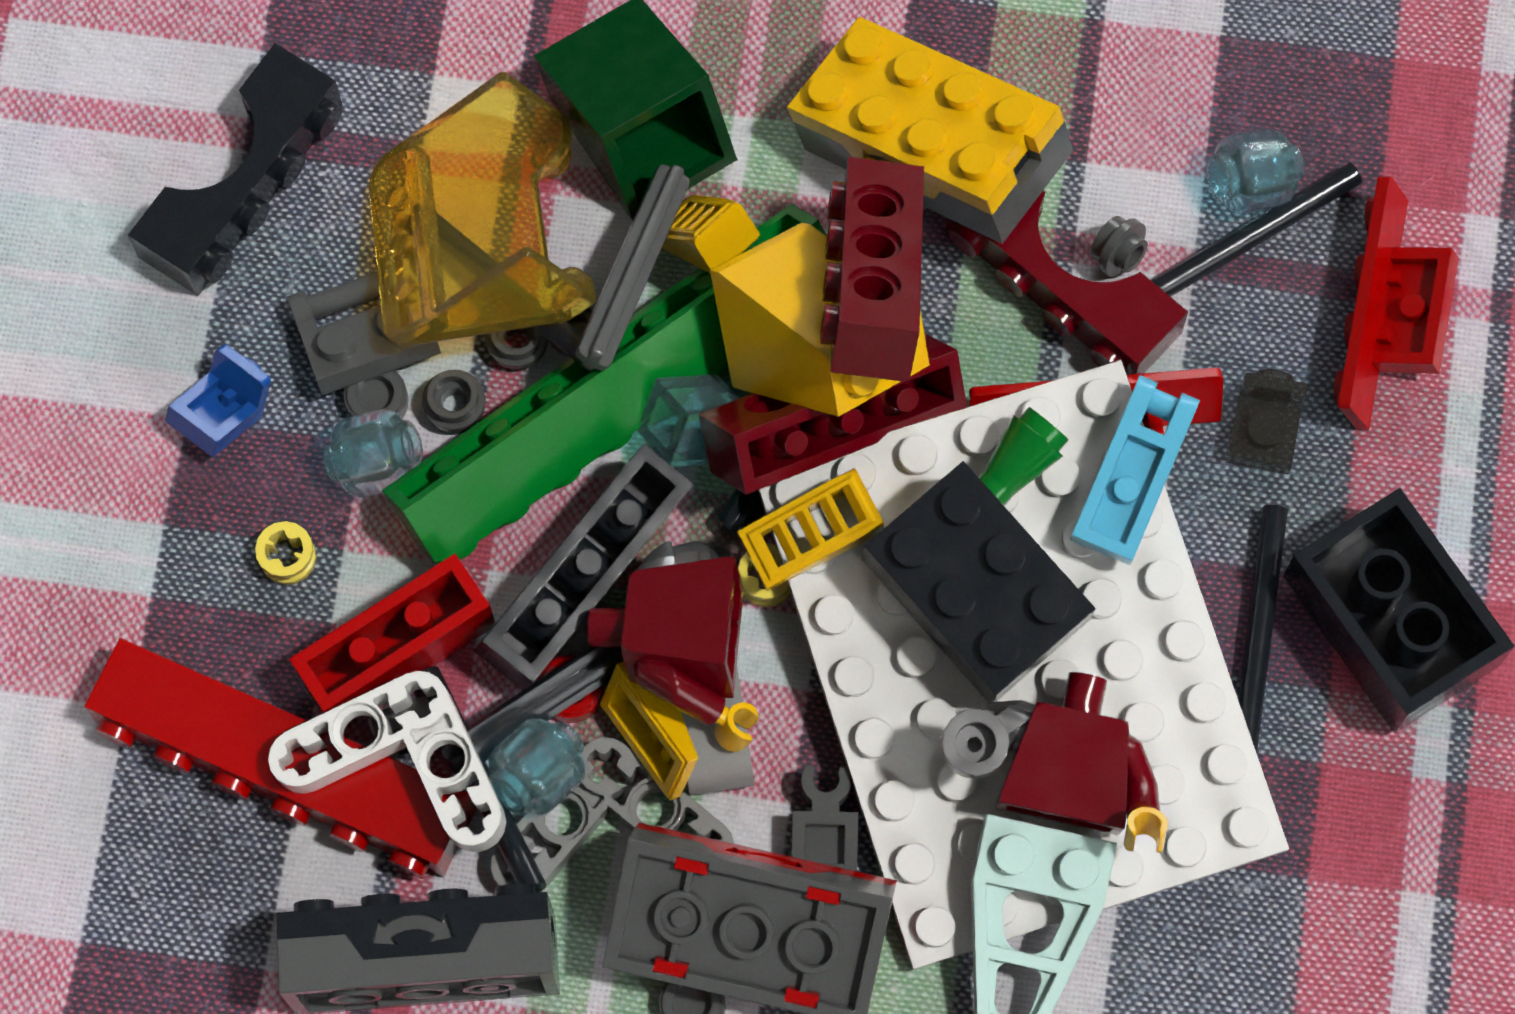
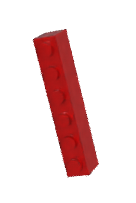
[84,638,477,879]

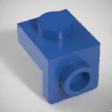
[165,344,271,458]

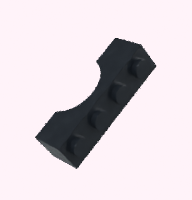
[128,43,342,296]

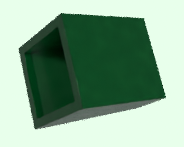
[534,0,738,221]

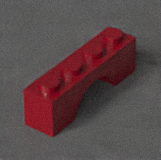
[946,191,1188,375]

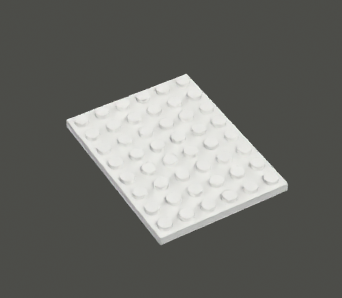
[758,360,1289,970]

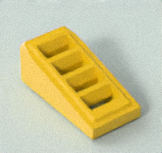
[662,195,761,273]
[737,468,884,591]
[600,661,698,801]

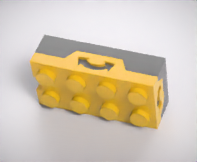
[787,16,1074,244]

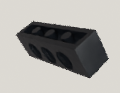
[473,443,694,691]

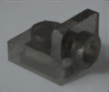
[1226,369,1308,474]

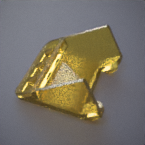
[369,72,597,346]

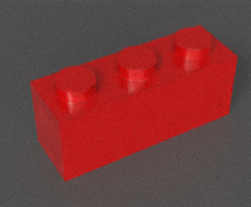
[289,553,495,714]

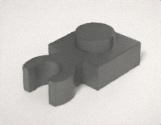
[792,766,858,871]

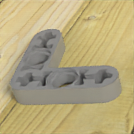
[491,737,735,892]

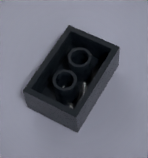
[862,461,1096,703]
[1283,488,1515,733]

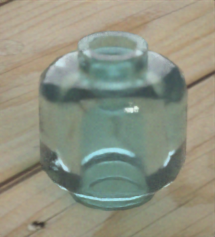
[1206,127,1304,214]
[323,409,423,498]
[488,718,585,816]

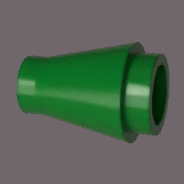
[978,407,1069,505]

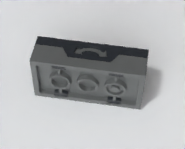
[276,883,560,1014]

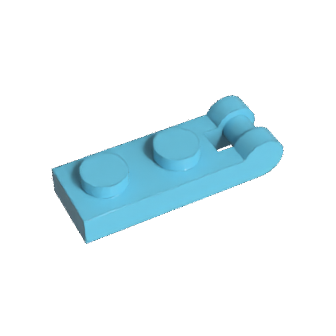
[1070,375,1200,565]

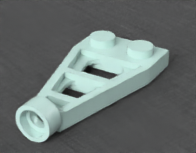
[971,813,1117,1014]

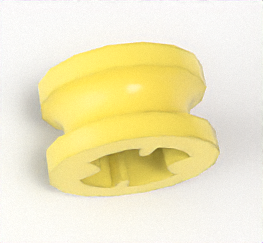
[255,521,316,585]
[738,543,791,607]

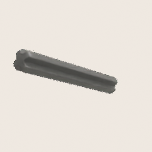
[575,164,690,371]

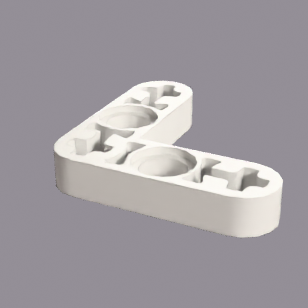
[268,671,506,852]

